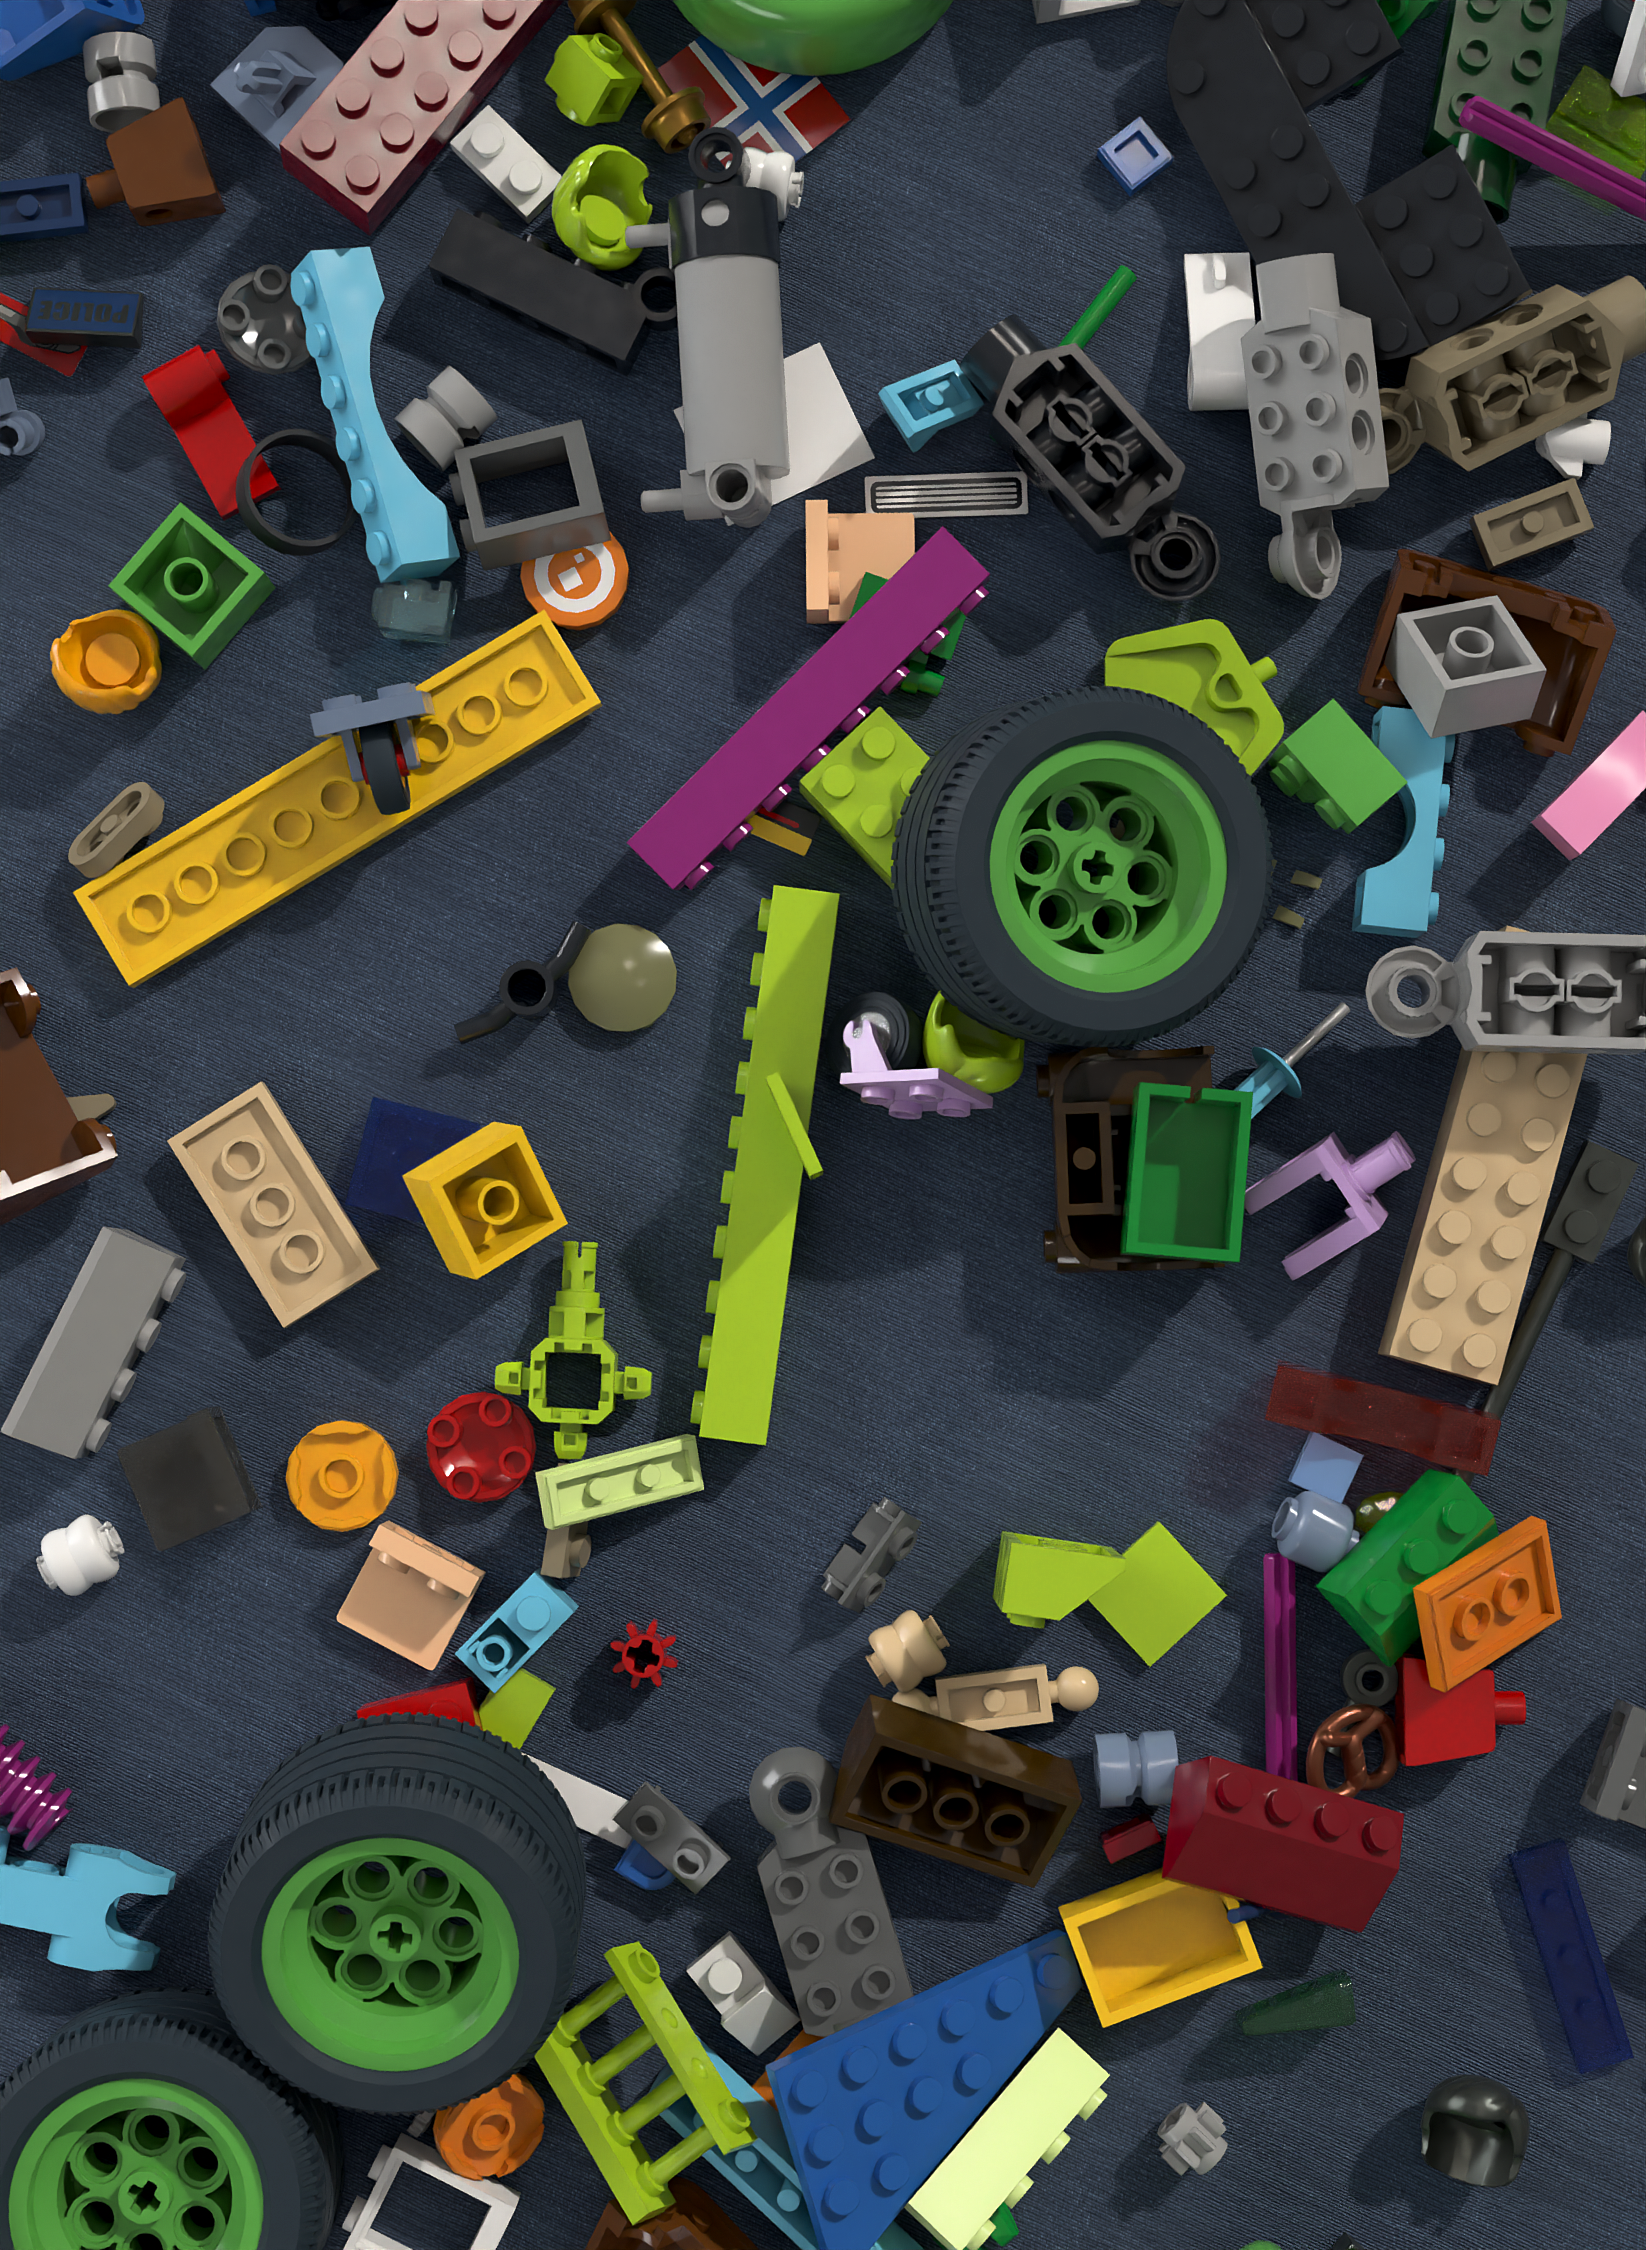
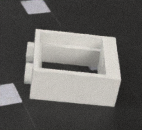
[342,2132,521,2250]

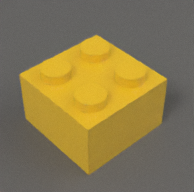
[402,1122,568,1280]

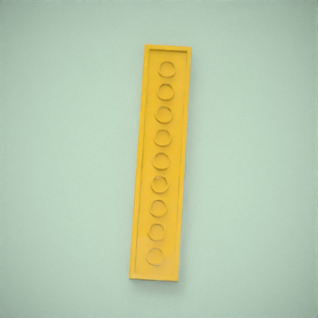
[73,610,602,988]

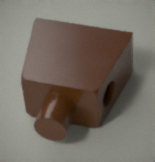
[85,97,226,226]

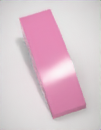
[1531,710,1646,861]

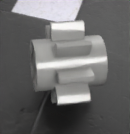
[1157,2102,1228,2176]

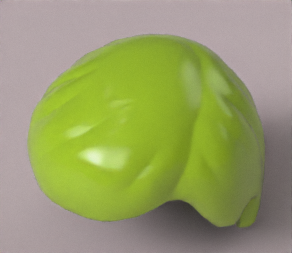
[552,144,652,271]
[922,990,1025,1094]

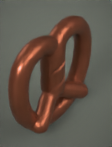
[1306,1704,1401,1798]

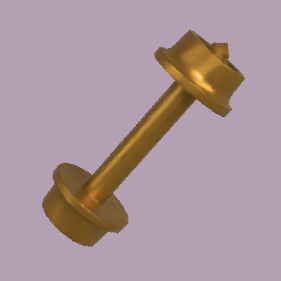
[568,0,711,154]

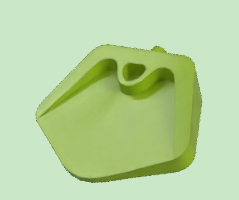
[1104,619,1284,776]

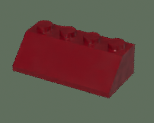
[1162,1755,1404,1934]

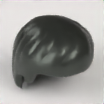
[1420,2074,1530,2188]

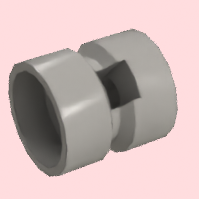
[82,32,160,133]
[393,366,498,472]

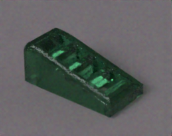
[1235,1969,1356,2036]

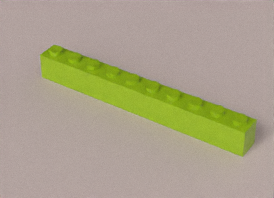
[690,885,840,1445]

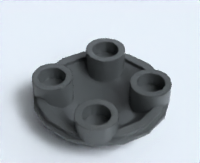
[216,264,314,375]

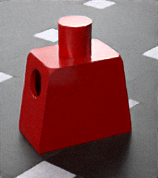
[1394,1653,1526,1766]

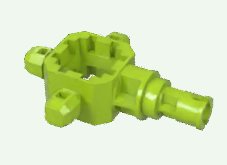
[495,1241,652,1459]

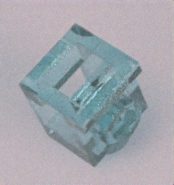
[371,578,458,647]

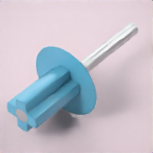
[1234,1002,1350,1119]

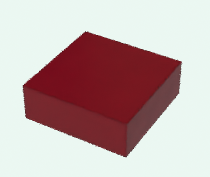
[1098,1813,1162,1864]

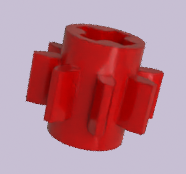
[610,1619,679,1689]

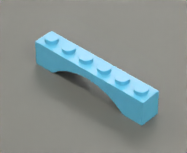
[291,247,460,583]

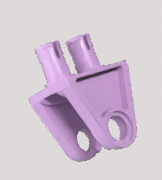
[1244,1131,1416,1281]

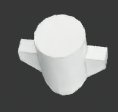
[1535,413,1611,480]

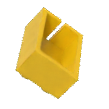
[1058,1868,1263,2028]

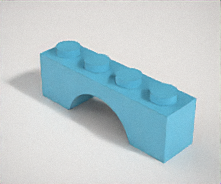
[1352,706,1455,938]

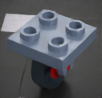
[310,682,435,815]

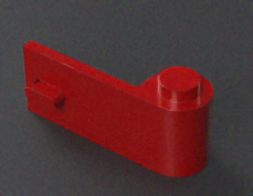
[142,344,281,521]

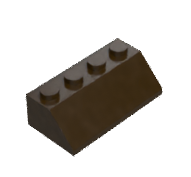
[828,1694,1082,1888]

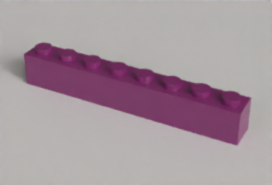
[626,526,990,891]

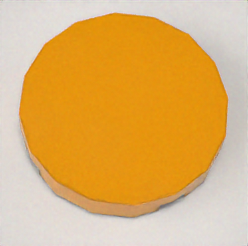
[286,1420,399,1532]

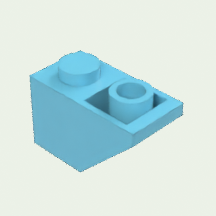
[455,1568,579,1694]

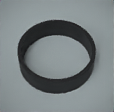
[236,429,358,556]

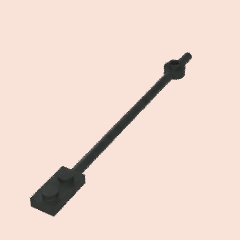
[1326,1141,1639,1758]

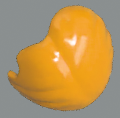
[50,609,162,714]

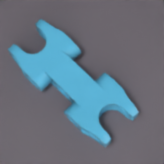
[0,1826,177,1972]

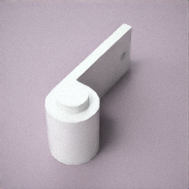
[1183,252,1255,411]

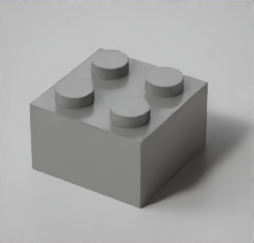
[1384,595,1547,739]

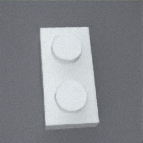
[450,105,562,224]

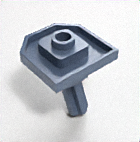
[210,26,344,155]

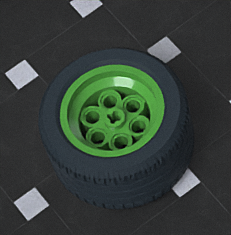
[891,686,1274,1047]
[208,1712,586,2116]
[0,1986,345,2250]

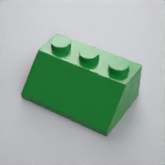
[1316,1469,1499,1667]

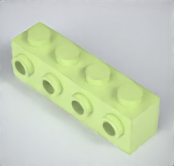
[904,2027,1110,2250]

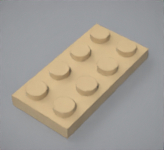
[167,1082,381,1328]

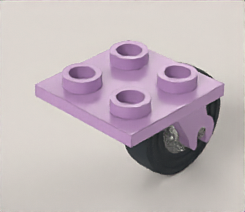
[826,992,993,1119]

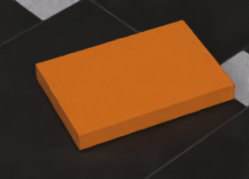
[1413,1516,1562,1693]

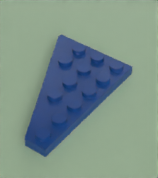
[765,1929,1083,2250]

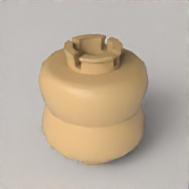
[865,1610,950,1693]

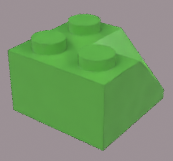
[108,502,276,670]
[1267,698,1408,835]

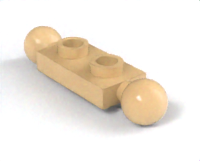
[891,1663,1099,1731]

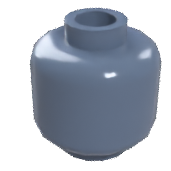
[1271,1491,1359,1572]

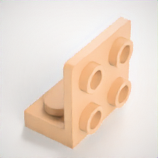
[805,500,915,624]
[337,1520,486,1670]

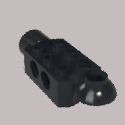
[960,314,1221,602]

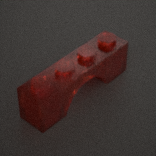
[1264,1359,1501,1476]

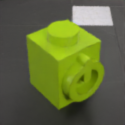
[544,33,644,127]

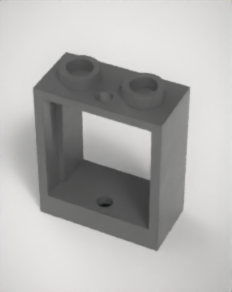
[449,419,611,571]

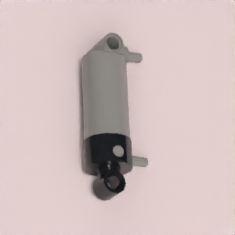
[625,127,790,528]

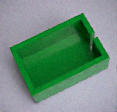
[1120,1082,1253,1264]

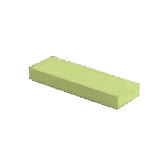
[535,1434,704,1530]

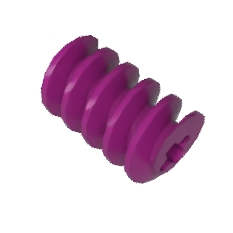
[0,1724,75,1851]

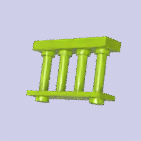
[534,1941,758,2225]

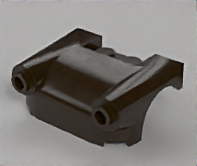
[1036,1046,1225,1274]

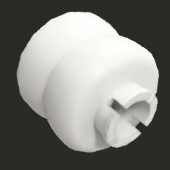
[725,147,804,222]
[36,1515,124,1596]

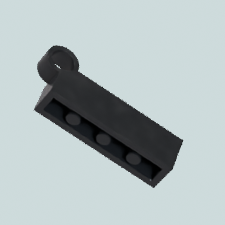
[428,208,678,377]

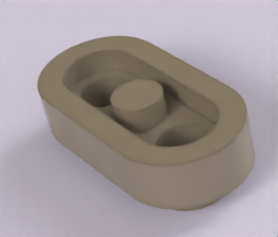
[68,782,164,878]

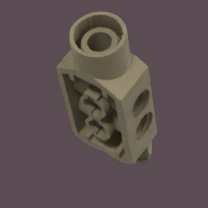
[1379,276,1646,475]

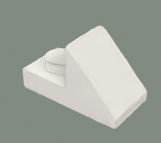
[686,1931,801,2056]

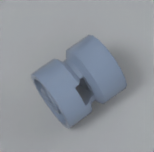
[1093,1730,1179,1808]

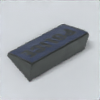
[25,287,144,348]

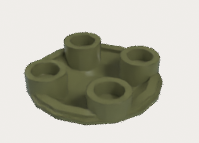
[568,924,677,1032]

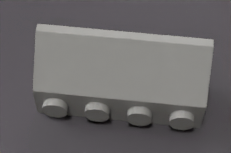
[0,1227,186,1459]

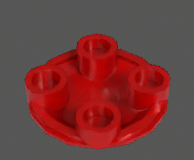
[426,1392,537,1503]

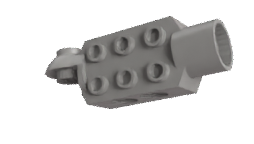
[1241,253,1389,600]

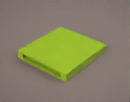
[766,1071,823,1181]
[1088,1521,1227,1667]

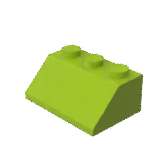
[992,1531,1127,1628]

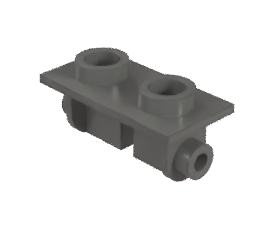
[820,1496,922,1613]
[612,1781,731,1895]

